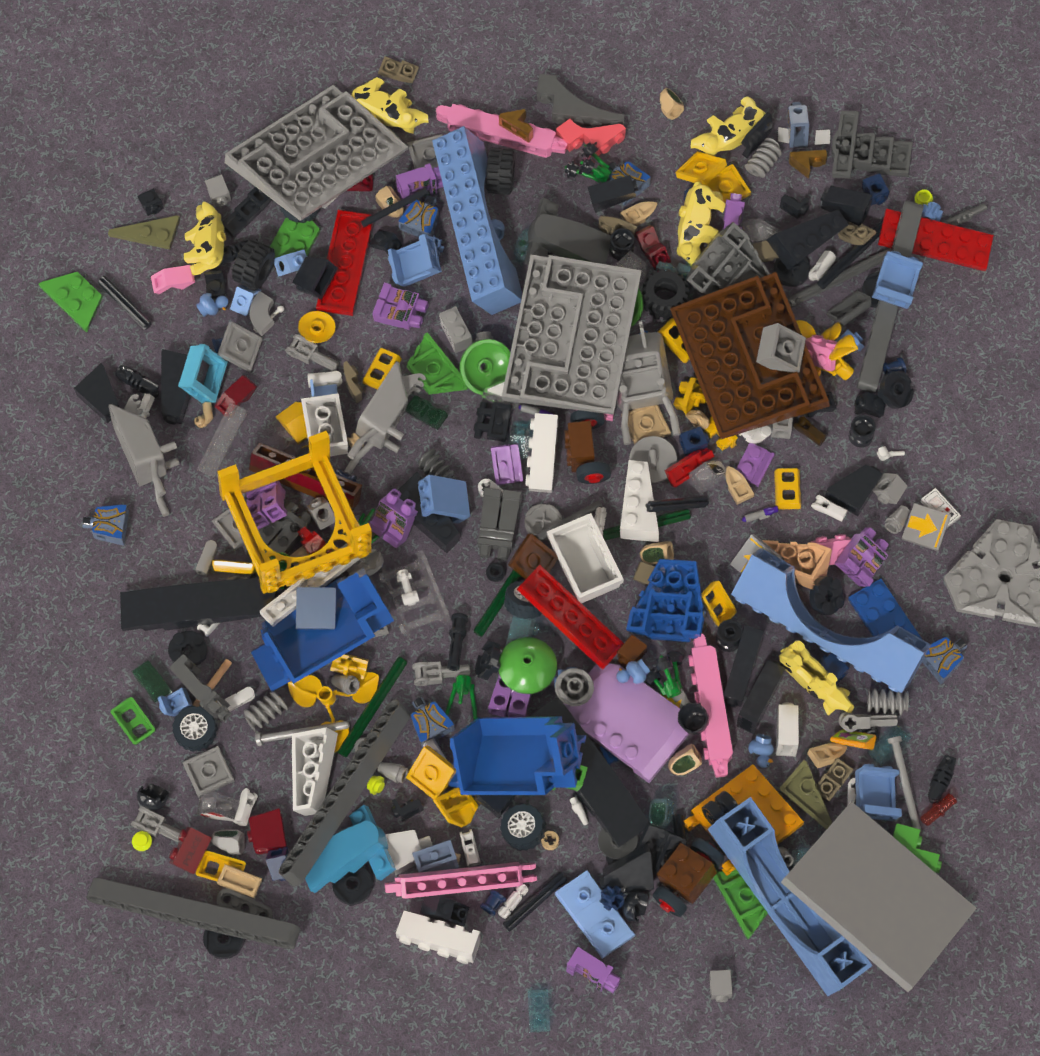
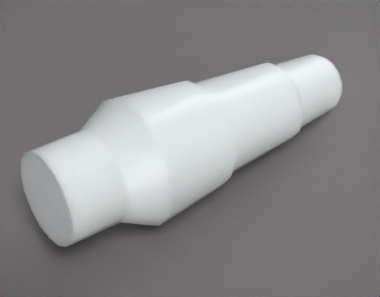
[570,796,588,825]

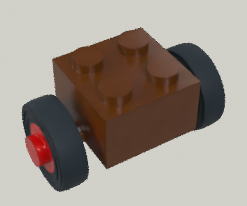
[564,410,611,484]
[653,838,725,917]

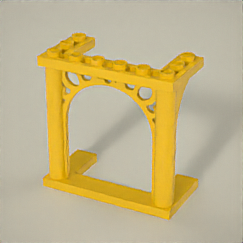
[217,430,372,594]

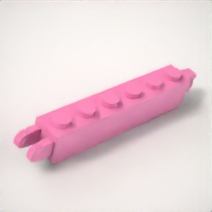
[436,104,567,158]
[688,634,733,778]
[385,862,537,898]

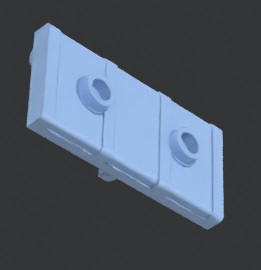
[555,870,635,959]

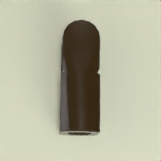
[793,416,827,446]

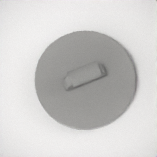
[629,436,677,483]

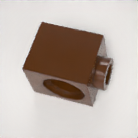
[617,634,647,667]

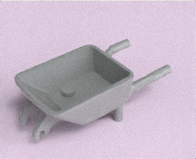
[617,320,681,445]
[343,361,426,475]
[109,394,180,517]

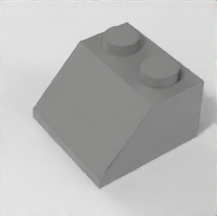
[756,323,806,373]

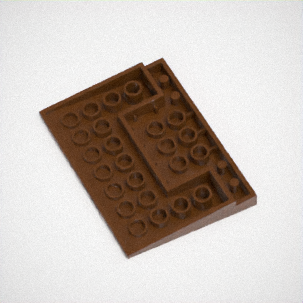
[670,272,830,439]

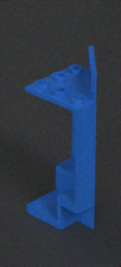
[251,568,394,692]
[449,716,586,795]

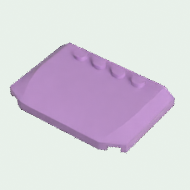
[563,663,689,783]

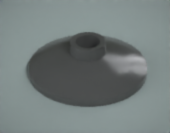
[598,828,638,859]

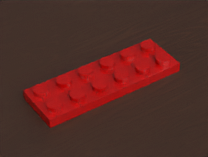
[878,208,994,271]
[316,210,373,316]
[517,565,624,670]

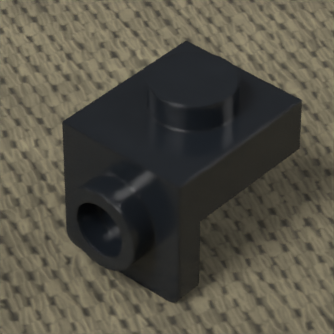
[369,229,402,256]
[854,392,885,418]

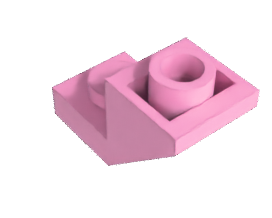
[151,265,195,294]

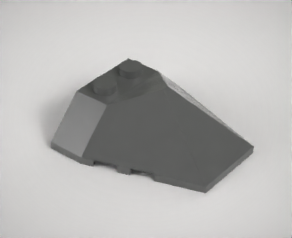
[686,222,770,295]

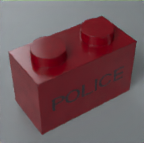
[169,827,212,874]

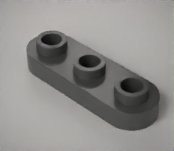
[216,889,273,919]

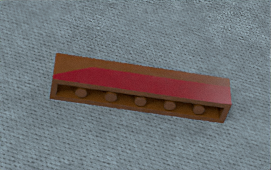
[249,443,362,511]

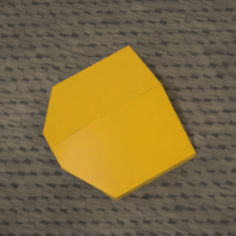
[275,402,308,444]
[433,788,479,828]

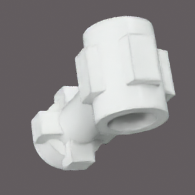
[396,569,419,606]

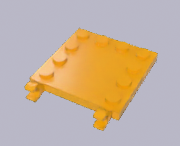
[684,764,804,876]

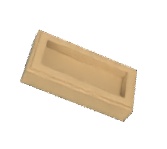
[217,864,262,898]

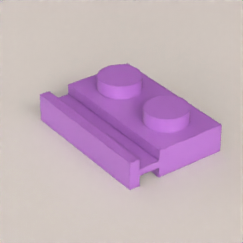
[491,443,524,485]
[736,443,775,487]

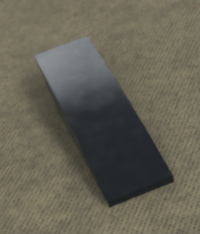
[120,578,276,631]
[529,697,651,848]

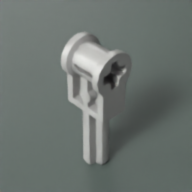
[285,334,339,371]
[412,661,470,686]
[838,712,898,732]
[131,806,181,843]

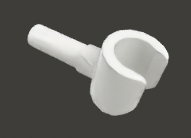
[877,446,905,461]

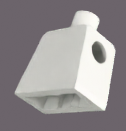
[385,830,432,875]

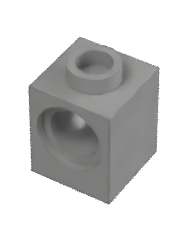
[205,175,231,207]
[771,417,793,439]
[873,473,908,504]
[307,497,335,530]
[709,970,732,1002]

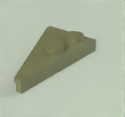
[108,215,180,250]
[779,760,833,830]

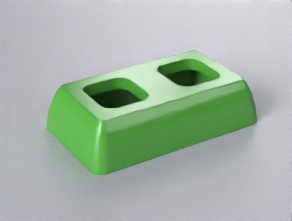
[111,697,155,745]

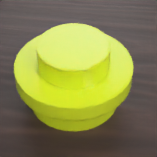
[914,190,933,205]
[367,775,385,795]
[132,831,152,851]

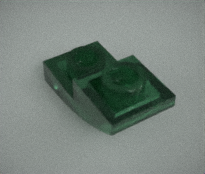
[405,395,448,430]
[131,660,172,703]

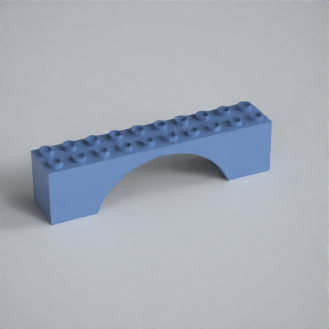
[432,126,522,315]
[731,548,931,693]
[708,797,873,996]

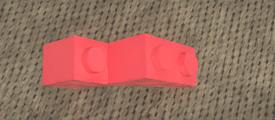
[556,119,626,156]

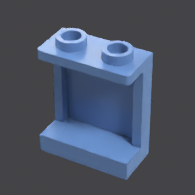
[388,234,442,287]
[872,251,923,309]
[418,475,470,523]
[855,764,902,821]

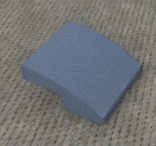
[296,587,336,630]
[412,840,459,873]

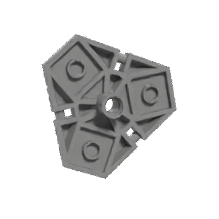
[943,519,1040,628]

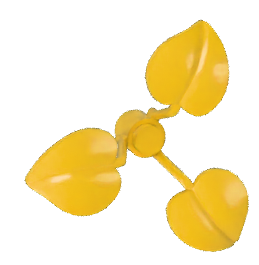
[815,322,858,380]
[288,672,379,753]

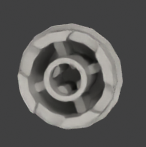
[555,668,594,706]

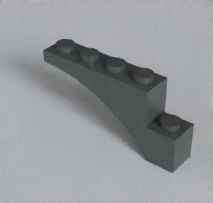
[537,74,625,128]

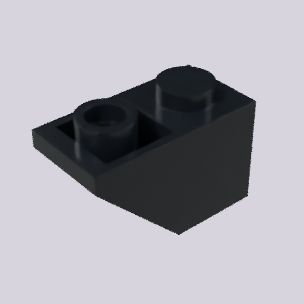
[420,895,470,926]

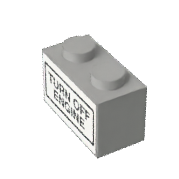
[439,307,472,353]

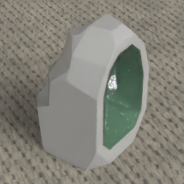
[211,830,245,854]

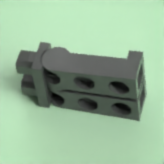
[477,487,522,561]
[243,501,312,558]
[169,654,232,722]

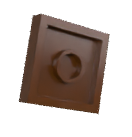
[508,534,558,579]

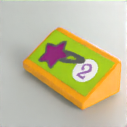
[830,729,876,750]

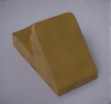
[499,109,533,143]
[789,150,827,178]

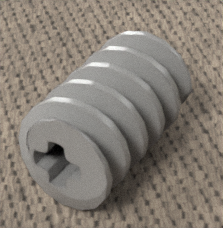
[745,138,782,178]
[867,688,909,716]
[244,691,288,732]

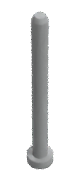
[255,721,350,746]
[887,736,921,829]

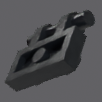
[473,402,512,442]

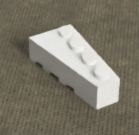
[526,413,559,493]
[620,460,659,542]
[292,727,338,816]
[396,911,481,964]

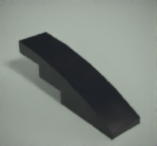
[222,187,272,238]

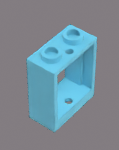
[178,344,228,403]

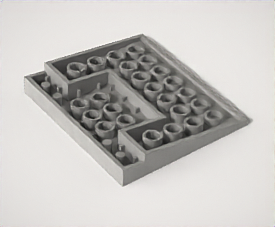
[225,85,408,221]
[502,255,642,415]
[781,801,977,992]

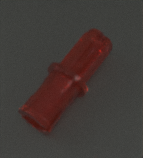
[920,793,957,826]

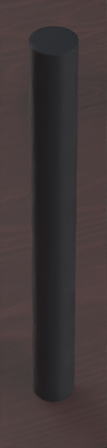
[360,188,428,228]

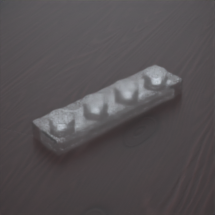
[197,403,248,479]

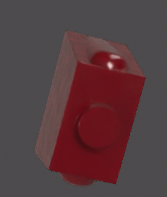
[247,808,287,855]

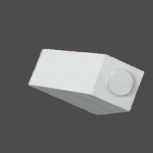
[776,702,799,757]

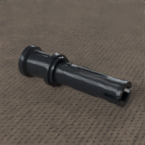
[447,613,468,671]

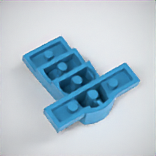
[305,805,396,893]

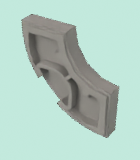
[250,291,275,336]

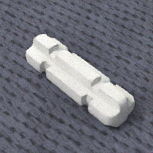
[594,507,607,536]
[498,884,529,919]

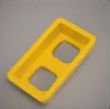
[658,318,690,363]
[362,348,402,390]
[774,468,801,509]
[212,559,256,574]
[701,581,737,626]
[196,850,246,882]

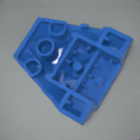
[626,559,705,642]

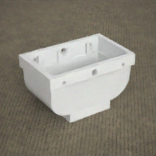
[547,513,624,603]

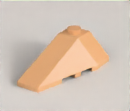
[762,540,832,589]

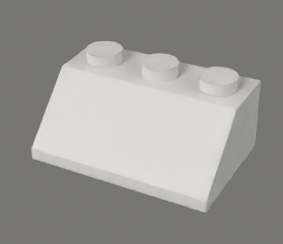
[301,393,348,456]

